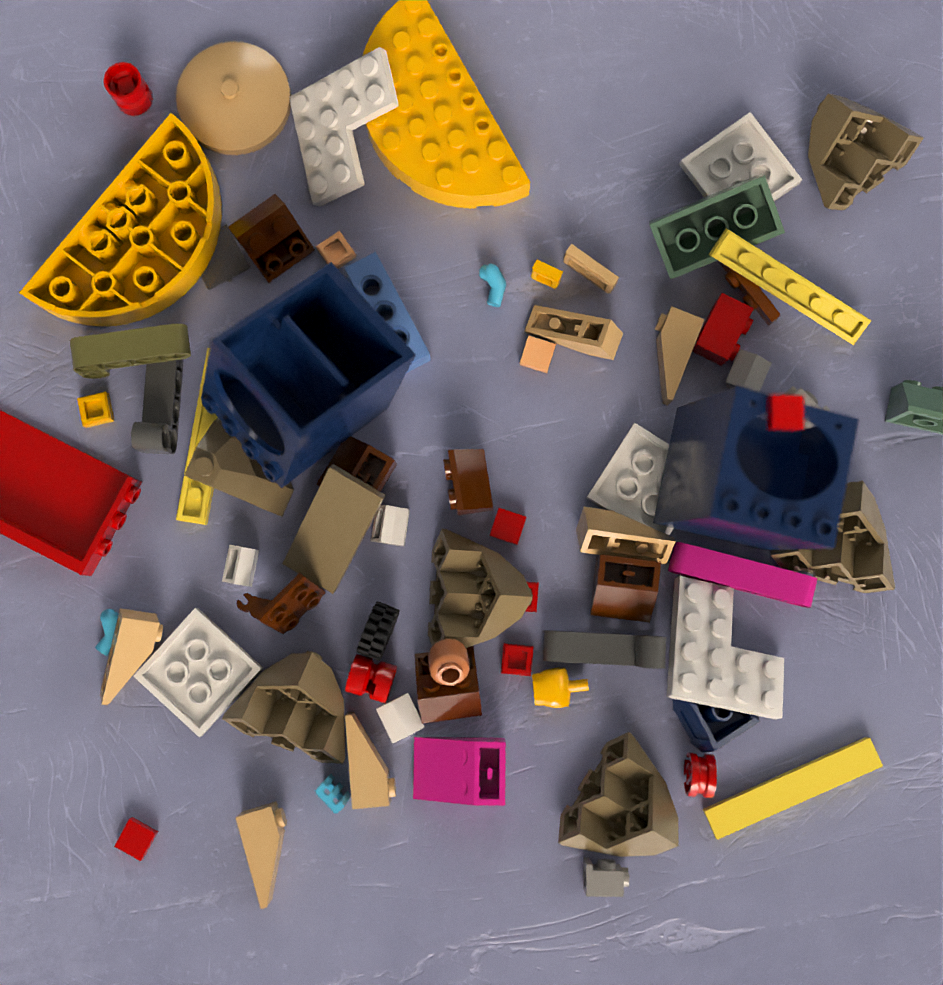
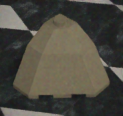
[808,93,924,211]
[184,418,294,517]
[771,481,895,593]
[428,529,533,648]
[222,651,345,764]
[558,732,679,857]

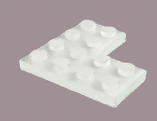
[290,47,399,207]
[666,576,784,719]

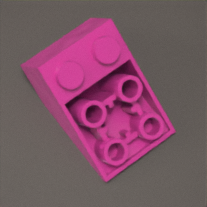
[413,737,506,806]

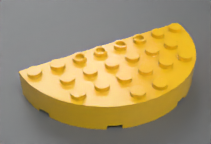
[363,0,531,209]
[19,113,222,327]

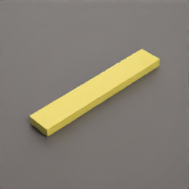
[709,228,872,345]
[176,348,218,525]
[703,737,883,840]

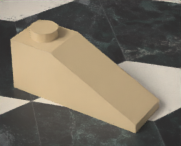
[525,305,623,360]
[655,306,704,406]
[576,507,676,564]
[100,608,163,705]
[345,712,396,809]
[235,801,287,909]

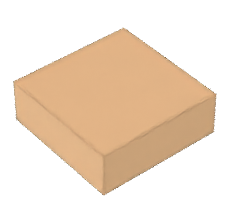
[316,231,357,269]
[519,335,556,373]

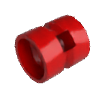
[103,62,153,116]
[345,654,397,704]

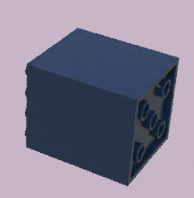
[201,262,416,488]
[653,386,859,550]

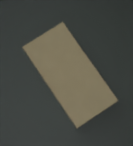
[282,464,386,594]

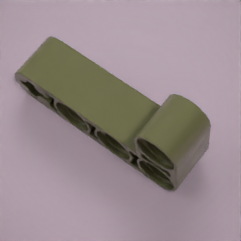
[70,324,191,379]

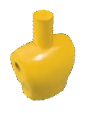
[532,667,589,708]

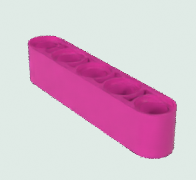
[668,542,818,608]

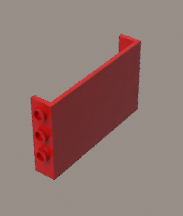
[0,410,142,576]

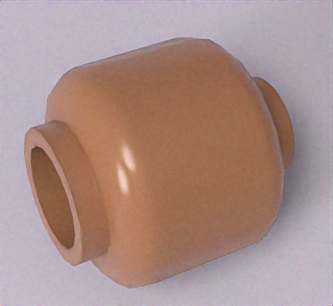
[428,639,470,685]

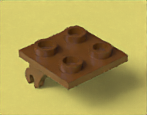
[237,573,326,634]

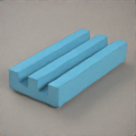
[315,774,351,813]

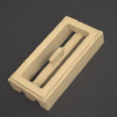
[563,244,619,294]

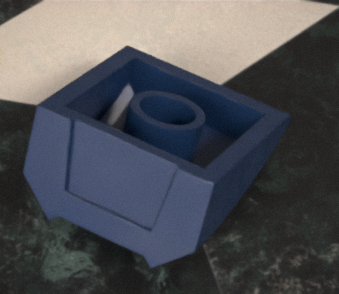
[673,699,760,753]

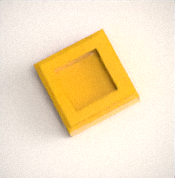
[531,259,563,289]
[77,391,115,428]

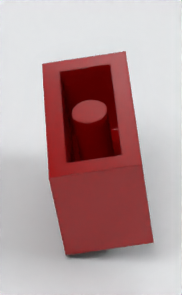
[692,293,754,366]

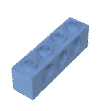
[344,252,431,373]

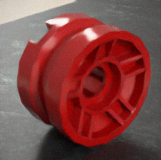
[684,752,717,798]

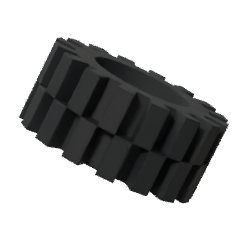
[357,601,400,661]

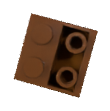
[228,194,315,283]
[316,436,397,492]
[443,449,493,516]
[590,554,661,623]
[414,646,482,724]

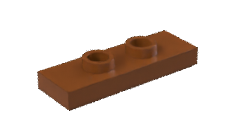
[717,260,780,326]

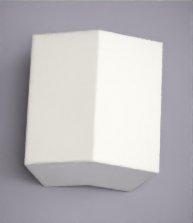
[371,505,410,547]
[222,545,259,587]
[376,693,425,744]

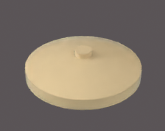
[176,42,291,155]

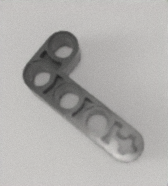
[131,359,184,454]
[543,630,666,669]

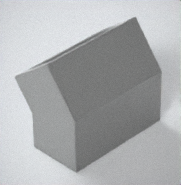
[726,349,772,392]

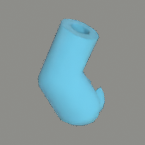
[479,264,506,307]
[95,609,119,656]

